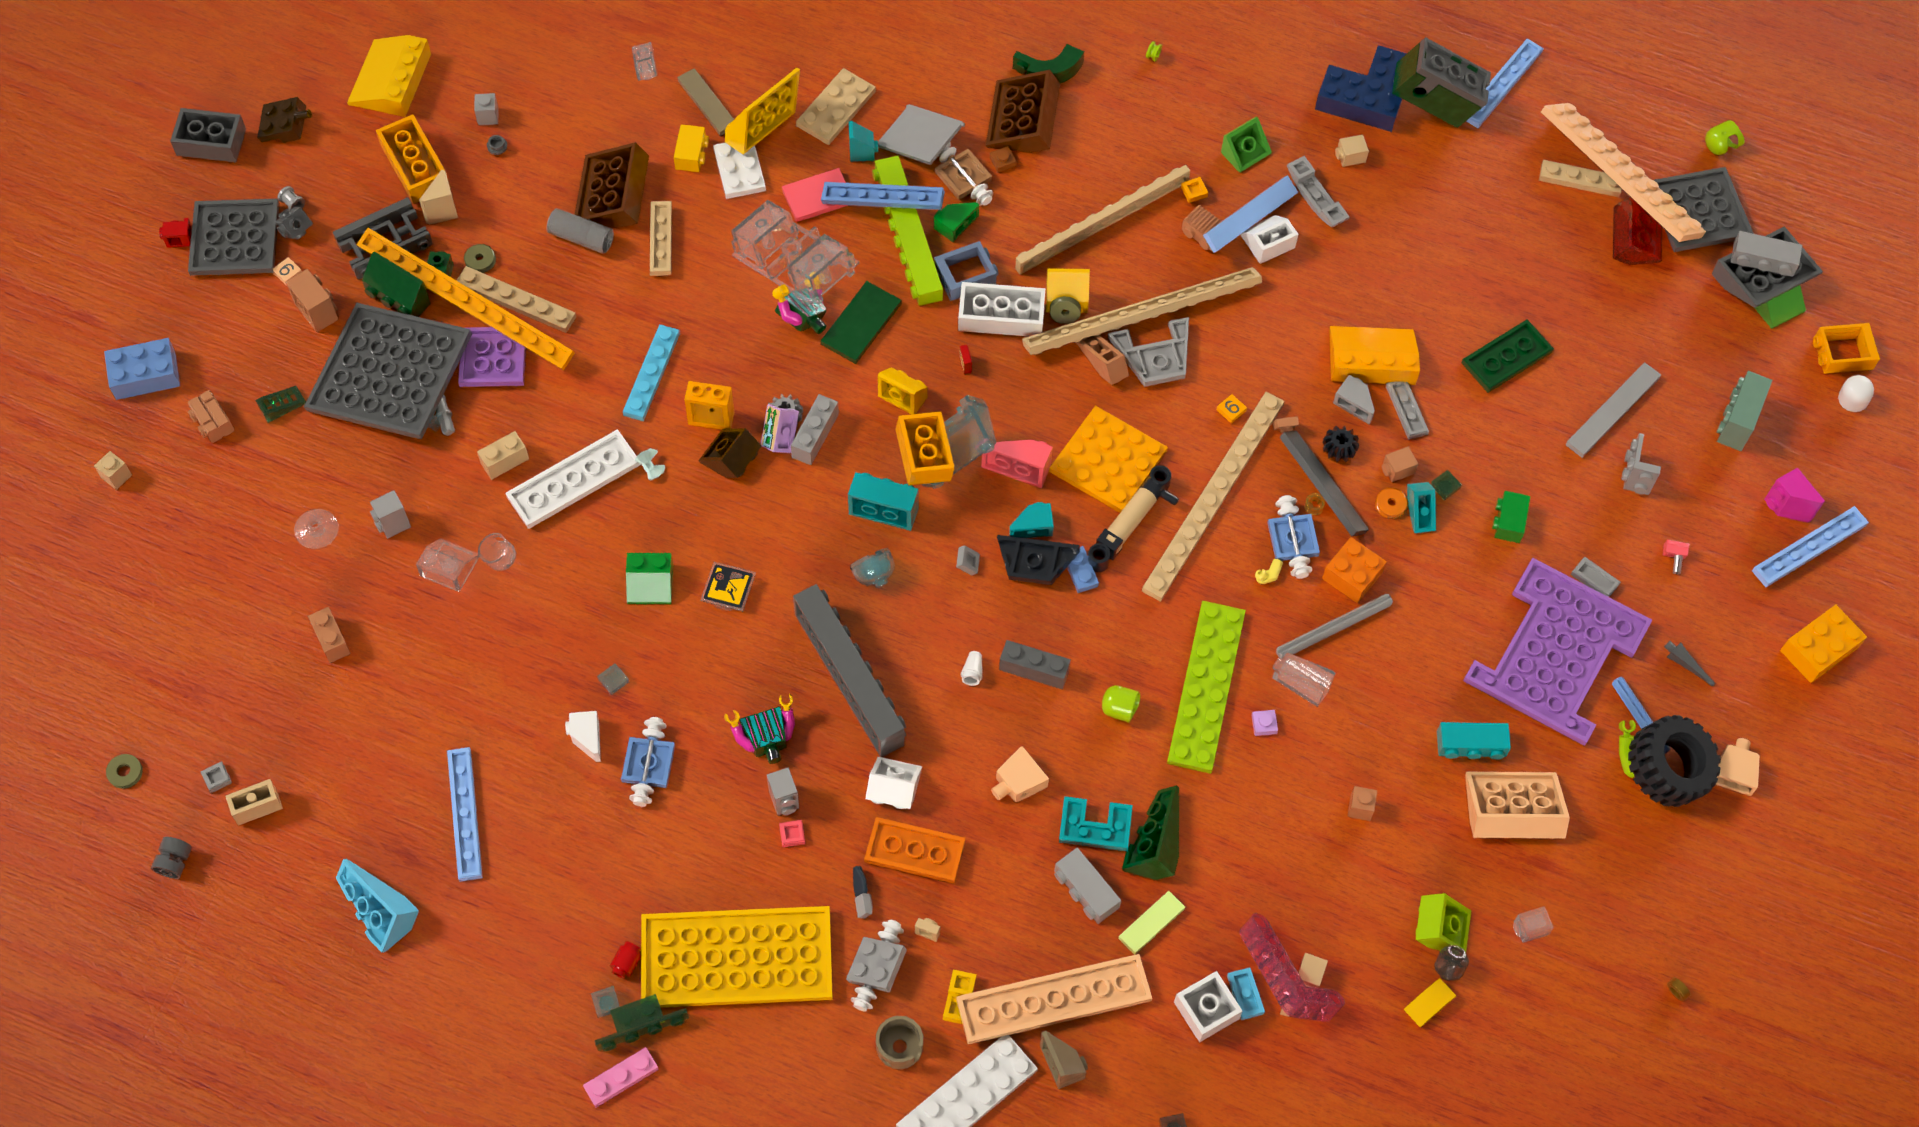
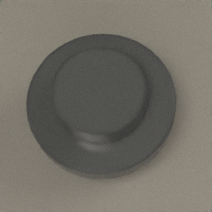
[487,135,507,155]

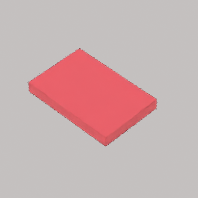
[782,168,848,222]

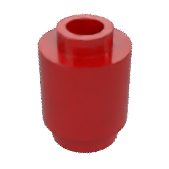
[610,941,641,979]

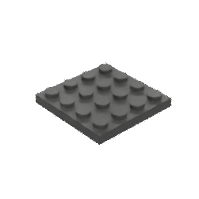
[1654,167,1754,252]
[188,199,280,276]

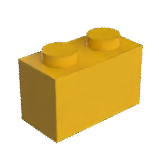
[674,124,709,172]

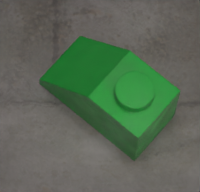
[933,202,979,242]

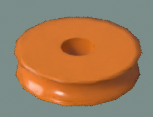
[1375,488,1408,519]

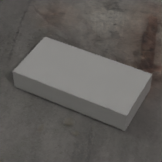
[1571,557,1621,597]

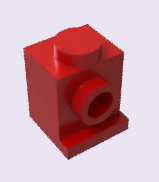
[159,218,192,247]

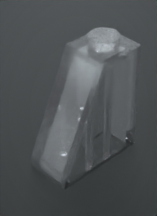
[1272,653,1336,707]

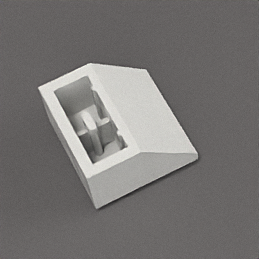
[1240,215,1299,264]

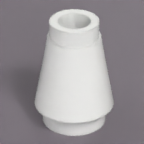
[960,651,983,686]

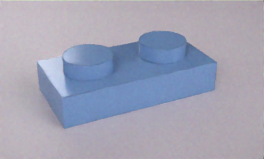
[1067,546,1099,593]

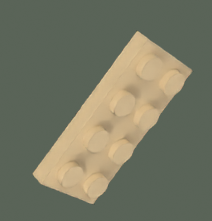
[796,68,876,145]

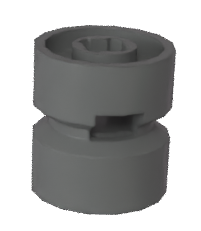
[151,837,192,879]

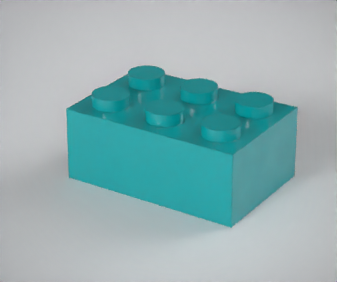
[848,472,919,531]

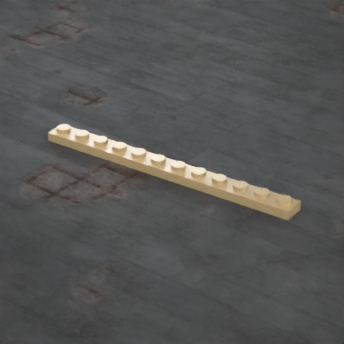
[1022,267,1262,355]
[1142,392,1285,602]

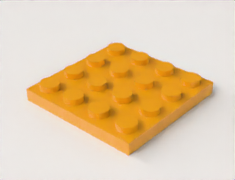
[1049,405,1168,513]

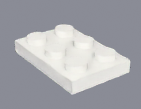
[713,143,766,199]

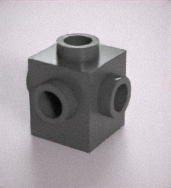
[275,207,313,239]

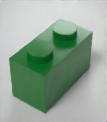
[1492,491,1530,543]

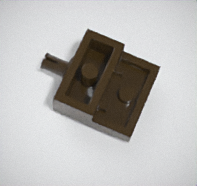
[257,97,312,143]

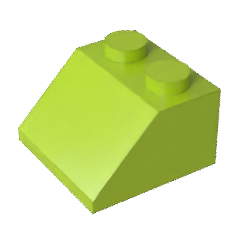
[1416,893,1471,955]

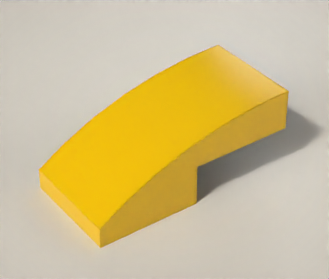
[943,970,976,1024]
[1404,978,1456,1027]

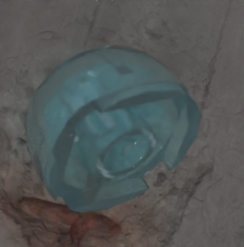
[850,548,895,588]

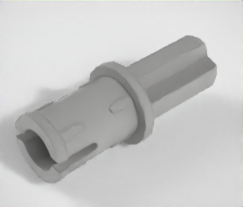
[435,395,455,436]

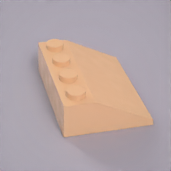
[1465,772,1570,839]

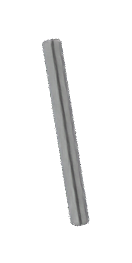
[1276,594,1393,659]

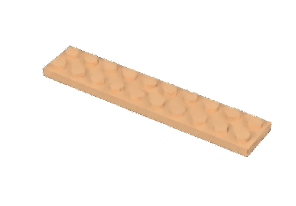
[1541,103,1706,242]

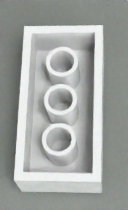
[958,282,1046,336]

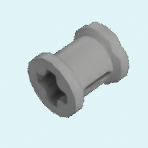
[277,186,305,210]

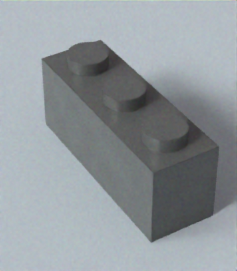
[999,640,1071,690]

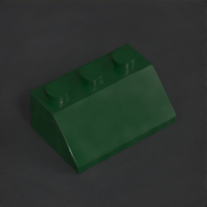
[362,251,431,317]

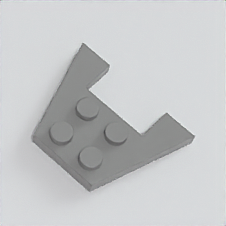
[1108,317,1189,387]

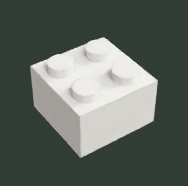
[1174,971,1243,1043]

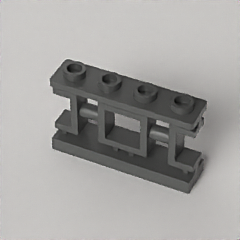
[333,197,433,279]

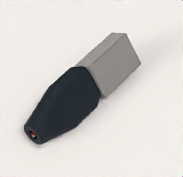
[853,866,873,918]

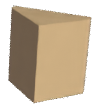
[419,170,458,225]

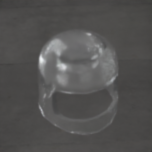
[478,533,516,571]

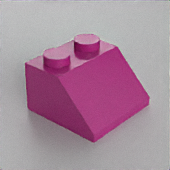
[1764,468,1825,523]

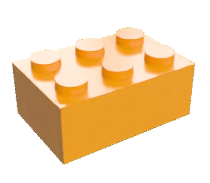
[895,412,955,486]
[1780,605,1867,683]

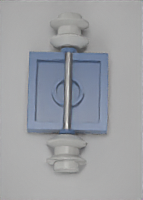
[1268,495,1320,579]
[621,717,675,807]

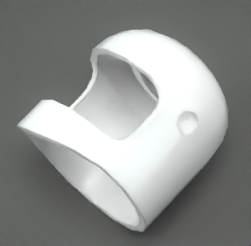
[1838,375,1874,412]

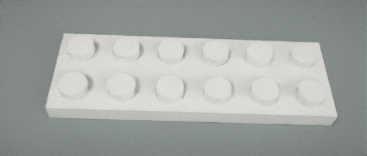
[505,429,641,529]
[896,1035,1038,1127]

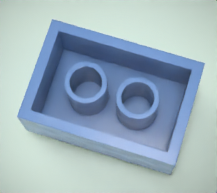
[104,338,180,400]

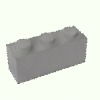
[1731,231,1802,277]
[791,394,839,465]
[1054,848,1121,924]

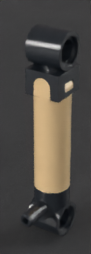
[1088,465,1179,573]

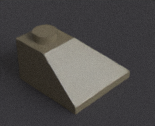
[1040,1031,1088,1089]

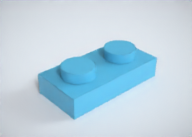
[1227,967,1265,1020]

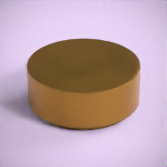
[1667,977,1691,1001]

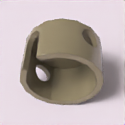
[876,1016,923,1069]

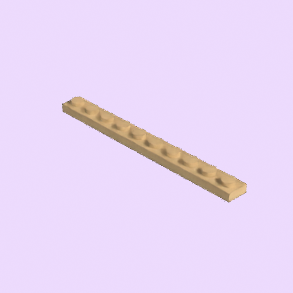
[1015,165,1190,275]

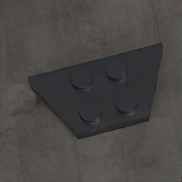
[997,535,1080,585]

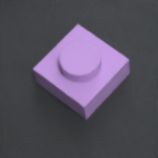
[1251,710,1278,736]

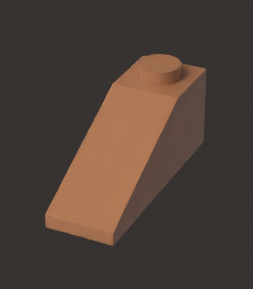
[1076,335,1129,385]

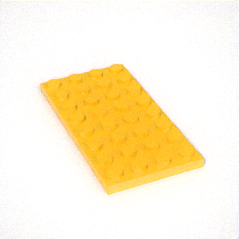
[641,906,833,1008]

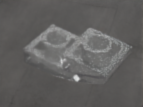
[632,42,657,81]

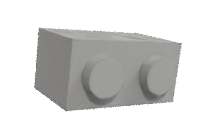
[370,490,411,539]
[767,767,799,816]

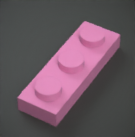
[583,1047,659,1108]

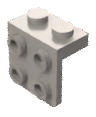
[1621,433,1661,495]

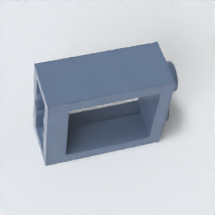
[934,241,998,301]

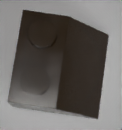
[698,428,762,478]

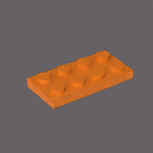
[864,817,965,884]

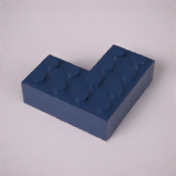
[1315,45,1407,132]

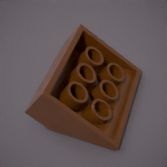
[986,70,1060,153]
[575,142,649,228]

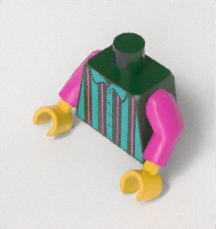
[772,272,827,334]
[724,694,795,764]

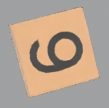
[273,257,302,286]

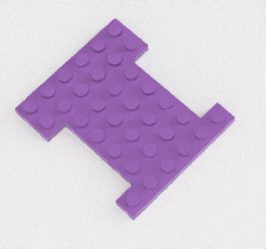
[1463,558,1652,746]

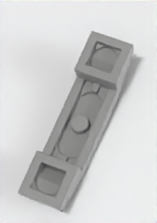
[1287,156,1350,227]

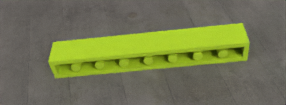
[872,156,943,306]

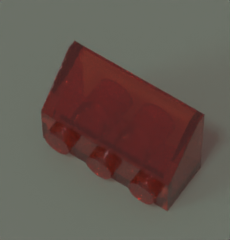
[1613,196,1662,265]

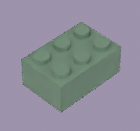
[1716,371,1773,451]

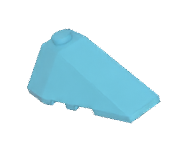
[336,859,419,953]

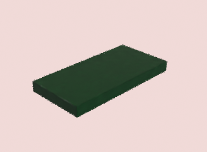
[820,281,902,364]
[1461,319,1554,393]

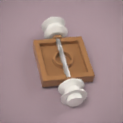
[935,142,993,206]

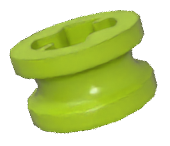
[1146,41,1162,61]

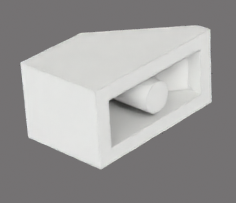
[565,711,601,762]

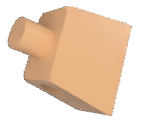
[1716,738,1760,796]
[991,746,1049,802]

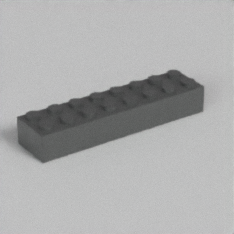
[793,584,906,757]

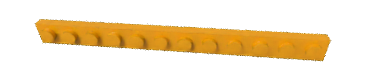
[356,228,575,371]

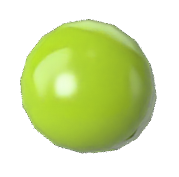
[1705,120,1745,155]
[1102,685,1140,723]

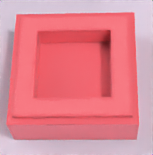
[779,820,805,847]

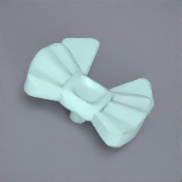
[635,448,665,480]

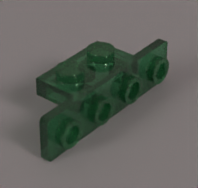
[594,994,689,1052]

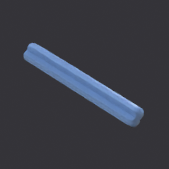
[1612,677,1670,754]

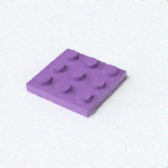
[459,327,526,387]

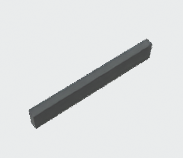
[1280,431,1369,536]

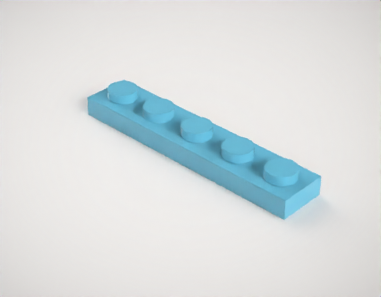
[623,324,680,421]

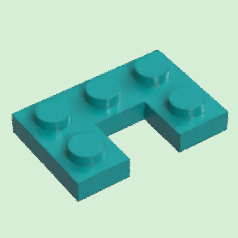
[1059,796,1133,851]

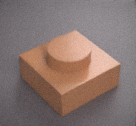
[1273,416,1299,433]

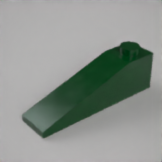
[1122,785,1179,880]

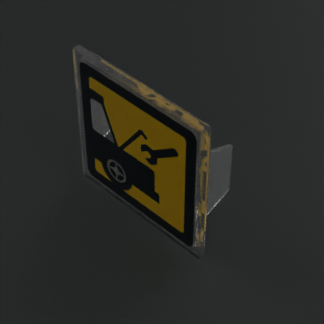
[700,562,756,612]

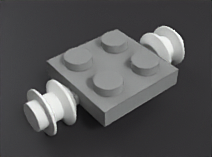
[846,920,907,1011]

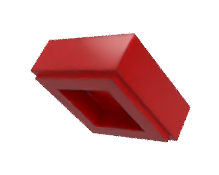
[959,344,972,374]

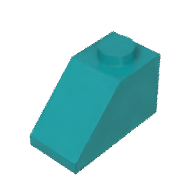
[849,121,878,162]
[1407,482,1436,533]
[1009,502,1054,538]

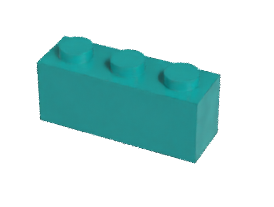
[1437,722,1511,759]

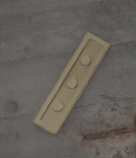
[677,68,734,136]

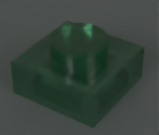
[1431,470,1462,500]

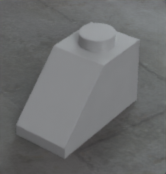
[1333,375,1375,424]

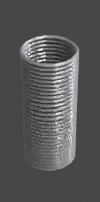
[547,208,614,254]

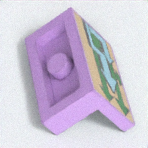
[761,404,799,453]

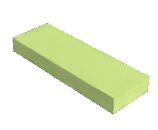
[1118,891,1185,955]

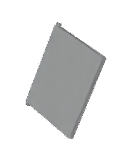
[878,104,965,165]

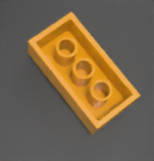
[376,114,451,204]

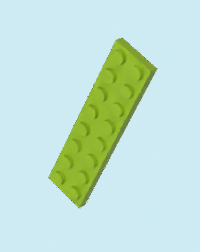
[1167,601,1246,774]

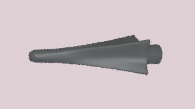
[1664,641,1715,686]

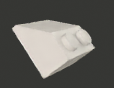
[865,757,922,809]

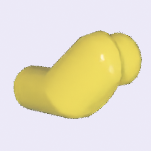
[1255,559,1283,584]

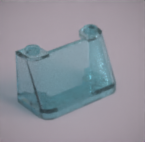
[922,395,996,489]

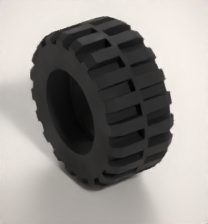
[1628,715,1721,807]

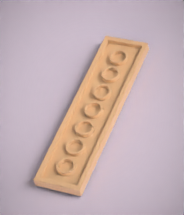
[956,954,1152,1044]

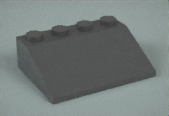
[1712,226,1823,308]

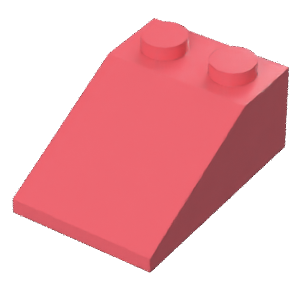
[981,440,1053,489]

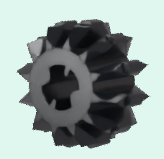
[1322,426,1359,462]

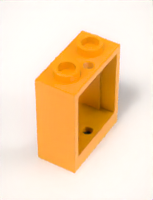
[1813,323,1880,374]
[684,381,735,430]

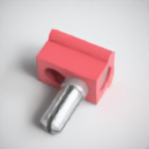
[1663,539,1689,574]

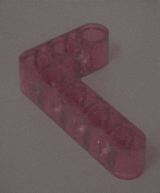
[1239,913,1345,1021]

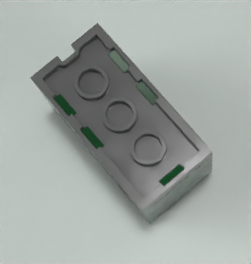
[1392,37,1491,128]

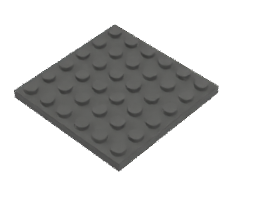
[304,303,472,440]

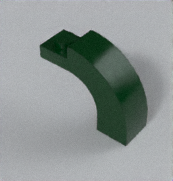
[1012,44,1085,84]

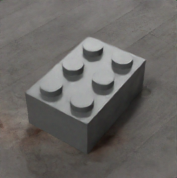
[170,108,246,162]

